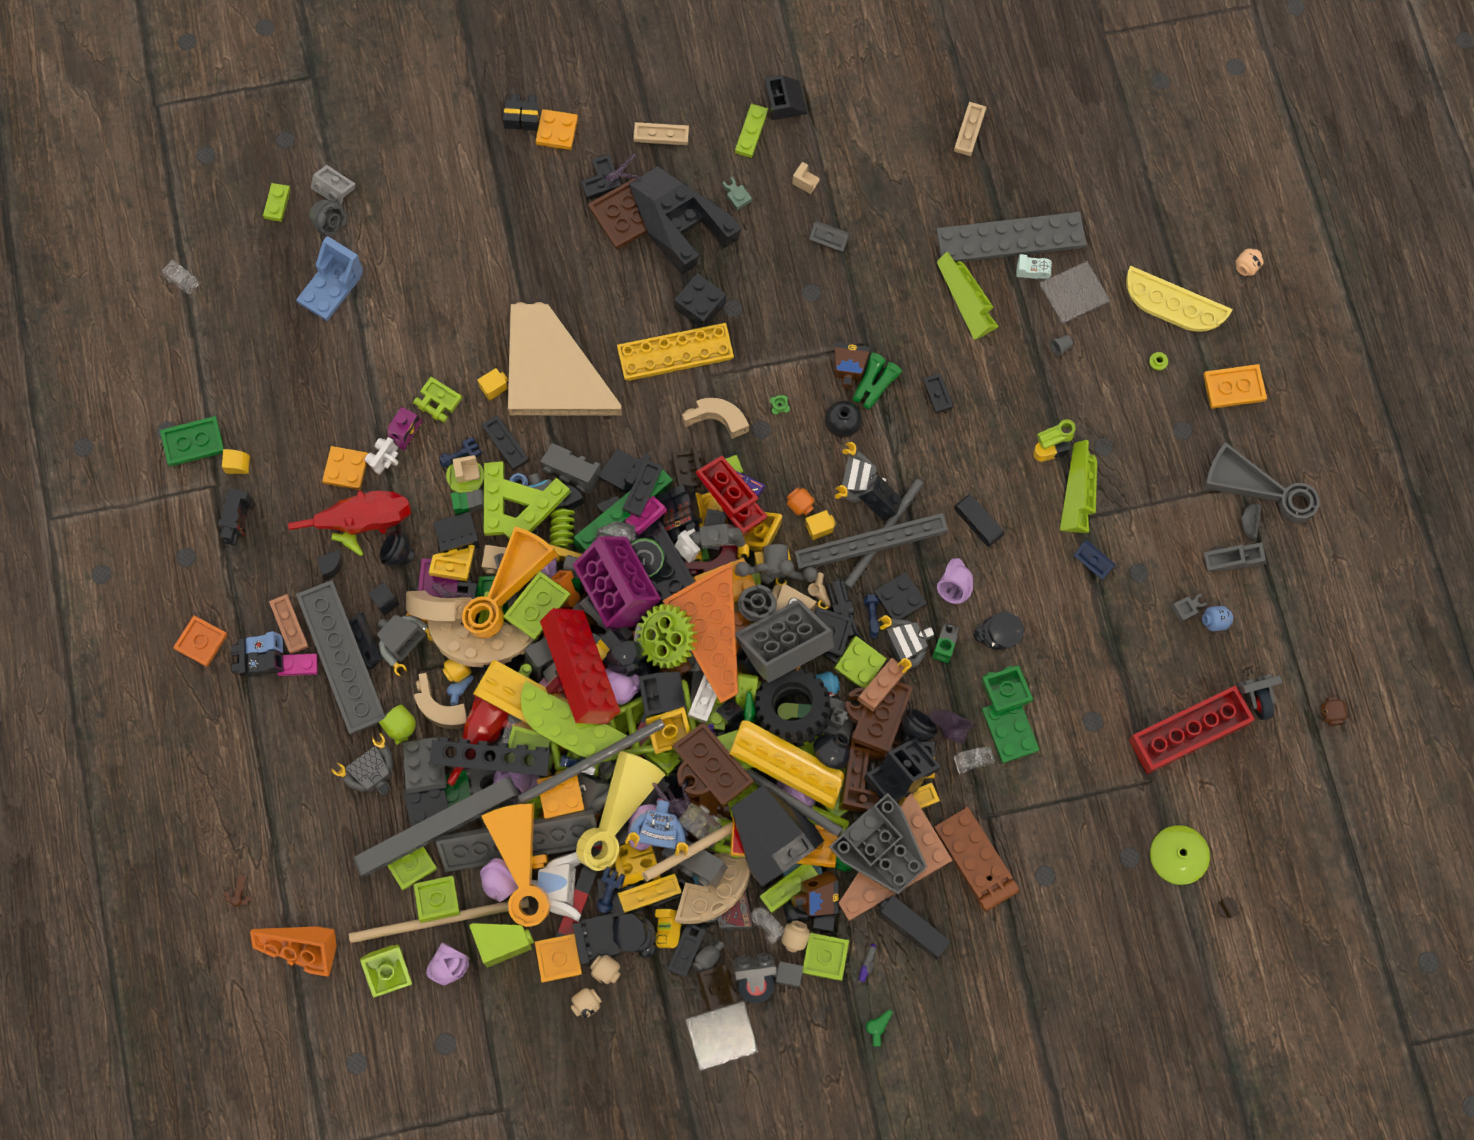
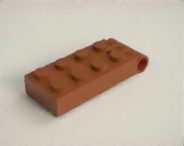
[933,807,1019,912]

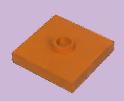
[173,615,228,668]

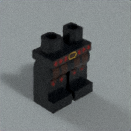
[655,484,703,542]
[218,488,255,546]

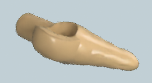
[808,573,831,608]

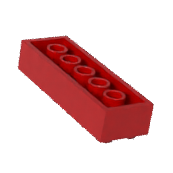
[540,608,620,724]
[1129,685,1255,775]

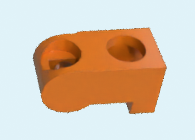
[550,570,580,608]

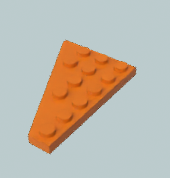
[663,563,738,704]

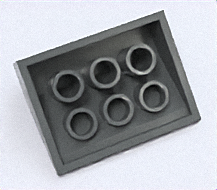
[735,599,834,683]

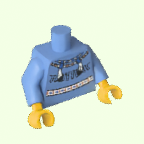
[625,800,688,856]

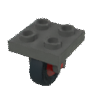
[1237,673,1283,720]
[732,953,776,1003]

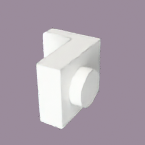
[675,528,701,563]

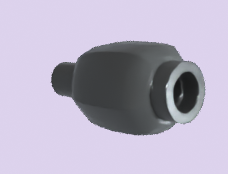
[692,941,724,972]

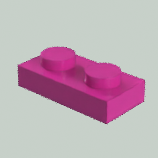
[625,496,667,536]
[277,654,318,676]

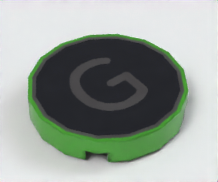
[631,538,664,577]

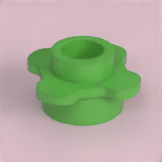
[770,395,790,415]

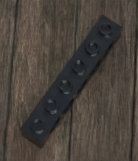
[429,737,553,776]

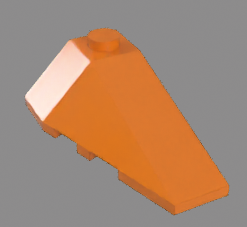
[250,926,337,977]

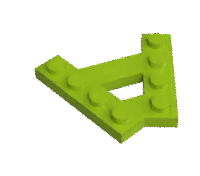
[484,462,571,539]

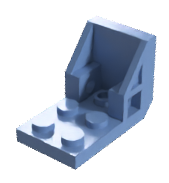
[296,236,363,321]

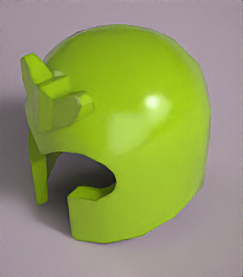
[379,705,416,745]

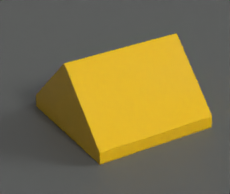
[743,512,782,553]
[646,707,691,754]

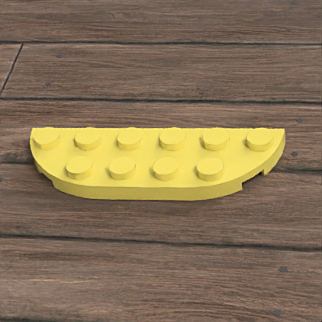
[1126,266,1233,332]

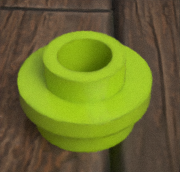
[1149,352,1168,370]

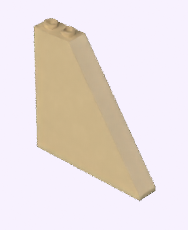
[508,302,622,416]

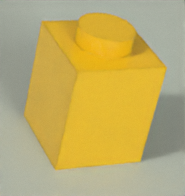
[477,368,508,401]
[805,510,836,541]

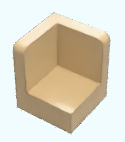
[792,162,820,194]
[453,455,480,483]

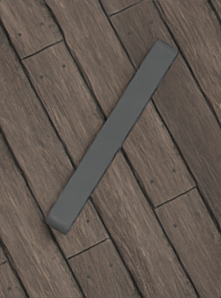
[353,777,519,877]

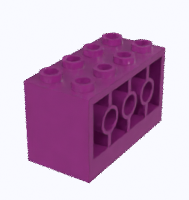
[572,536,661,628]

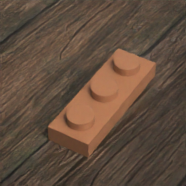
[269,594,309,655]
[858,658,906,711]

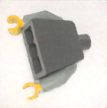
[377,615,433,677]

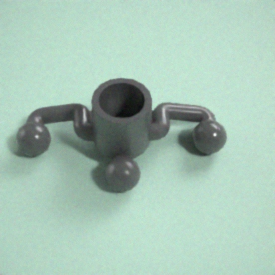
[734,544,818,584]

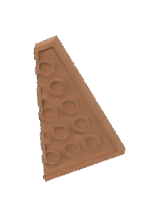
[839,794,952,921]

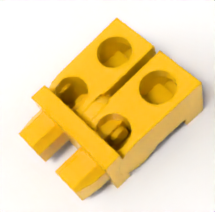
[610,843,661,888]

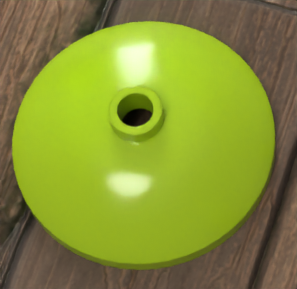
[1150,825,1210,885]

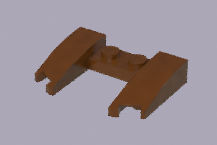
[839,731,900,813]

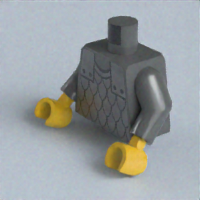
[331,733,393,796]

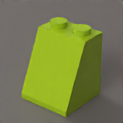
[469,923,534,968]

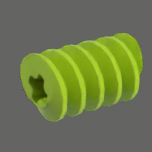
[549,509,575,550]

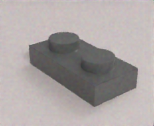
[809,221,850,252]

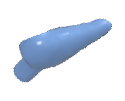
[447,675,474,706]

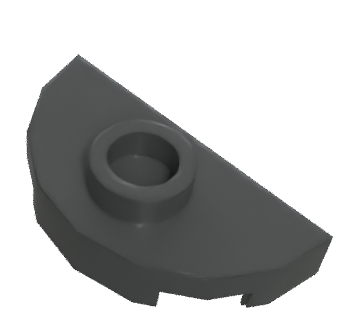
[1242,504,1261,541]

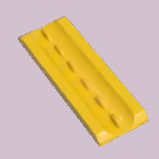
[617,323,734,381]
[473,660,569,724]
[729,721,845,809]

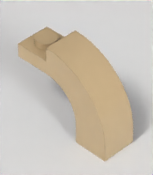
[682,398,749,439]
[406,591,473,621]
[414,673,468,729]

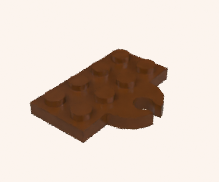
[844,673,913,755]
[672,722,754,808]

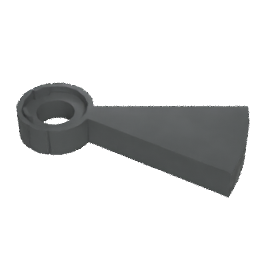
[1204,442,1320,523]

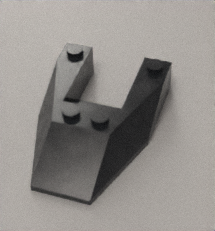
[629,166,742,275]

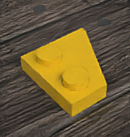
[429,545,475,581]

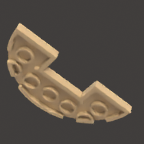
[428,618,538,667]
[675,813,751,924]

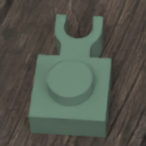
[722,177,752,210]

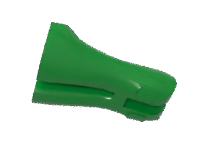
[853,352,903,410]

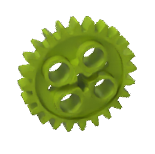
[636,604,697,669]

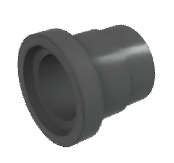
[1050,335,1073,356]

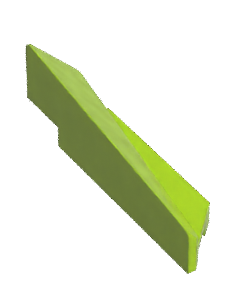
[937,252,999,339]
[1060,440,1097,533]

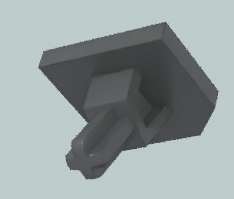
[823,697,854,739]

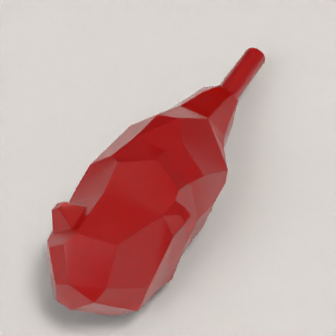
[288,490,411,535]
[446,695,511,786]

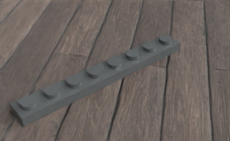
[794,513,948,571]

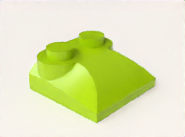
[360,945,412,998]

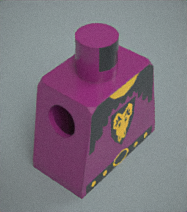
[387,407,423,451]

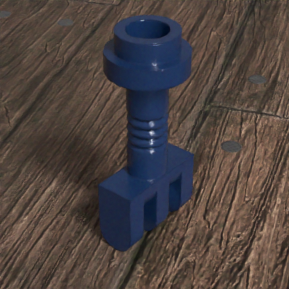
[438,437,482,468]
[864,594,879,639]
[597,867,625,913]

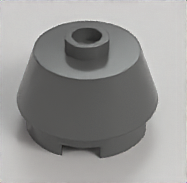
[309,200,347,236]
[738,585,777,623]

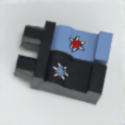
[231,631,284,677]

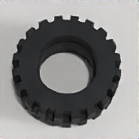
[755,668,831,747]

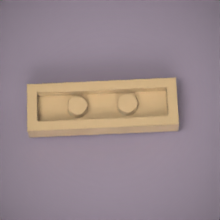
[954,102,986,156]
[634,122,689,145]

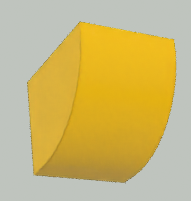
[222,449,250,474]

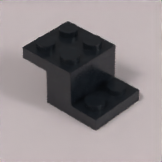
[864,738,941,803]

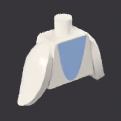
[532,852,581,922]

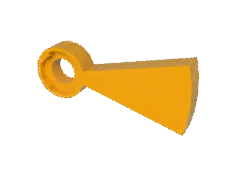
[462,527,558,639]
[481,803,551,927]

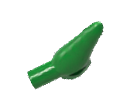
[744,691,756,723]
[866,1010,892,1046]

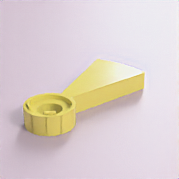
[576,751,666,871]

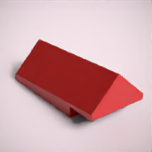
[695,456,768,536]

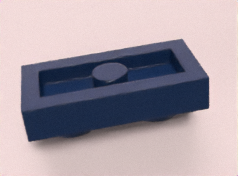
[1073,540,1116,580]

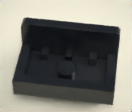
[859,474,902,520]

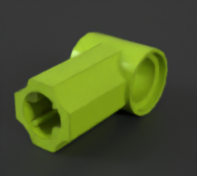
[1037,419,1076,450]

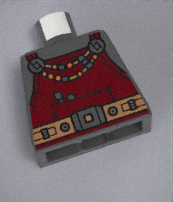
[706,891,752,930]

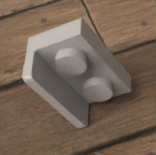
[311,165,355,205]

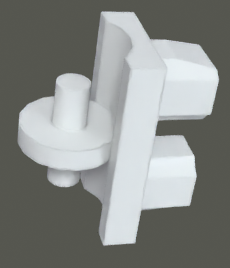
[365,437,399,475]

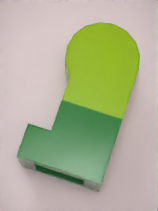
[777,703,812,721]

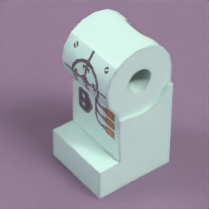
[1016,254,1052,279]

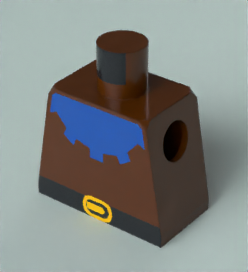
[834,342,870,388]
[791,871,839,916]

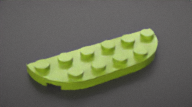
[521,681,627,758]

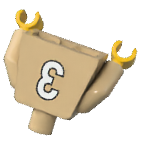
[771,578,829,613]

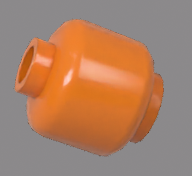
[787,487,815,516]

